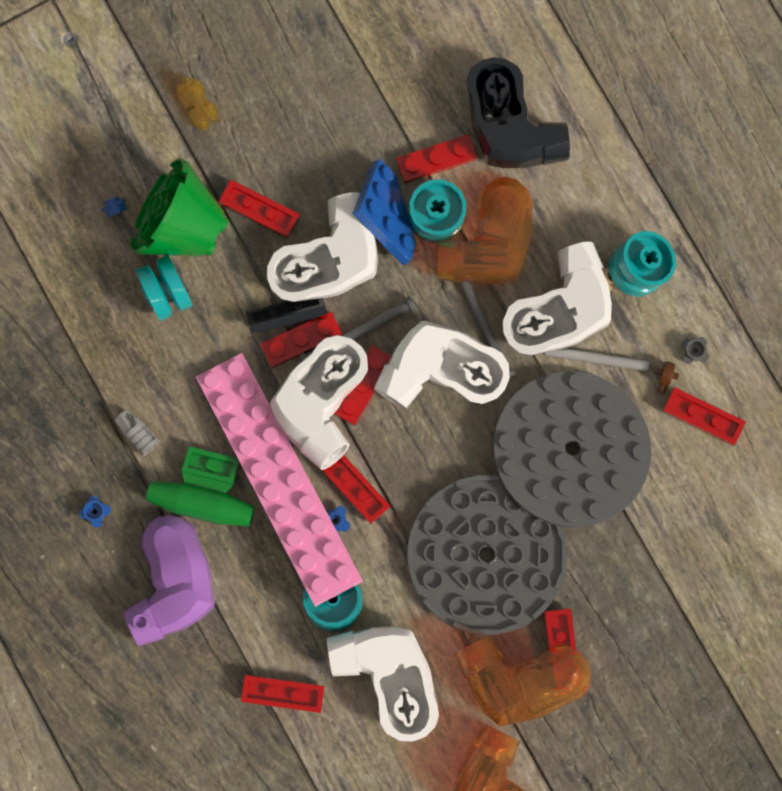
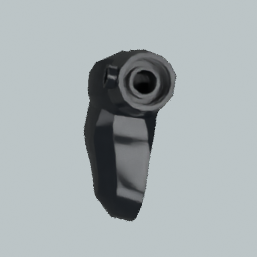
[467,57,570,168]

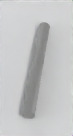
[544,348,649,371]

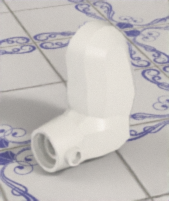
[267,192,378,302]
[503,242,612,355]
[374,321,510,409]
[270,335,368,470]
[327,626,439,742]

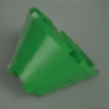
[130,158,229,257]

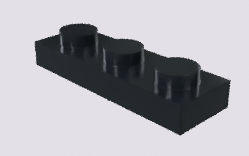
[246,298,327,334]

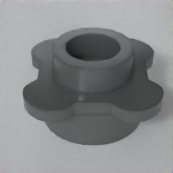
[681,337,709,364]

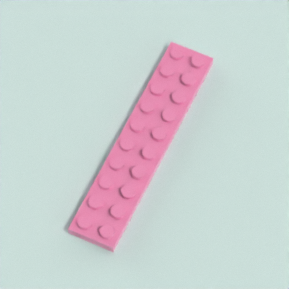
[196,353,363,607]

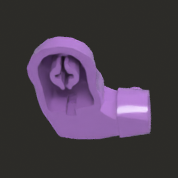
[123,515,215,647]

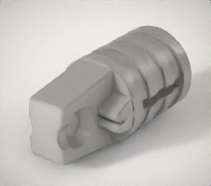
[114,410,160,457]

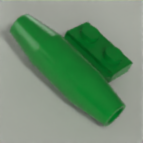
[146,446,255,527]

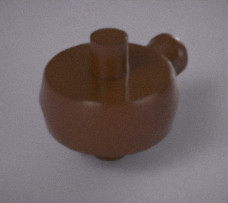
[655,361,679,394]

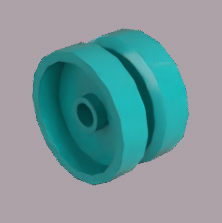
[409,179,466,243]
[609,231,676,297]
[135,255,193,322]
[303,585,363,632]

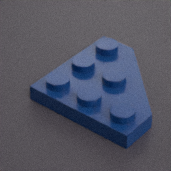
[352,159,417,265]

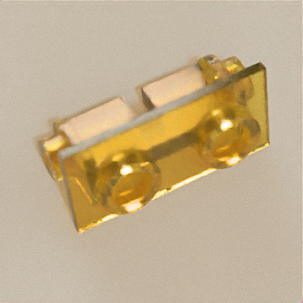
[176,77,221,131]

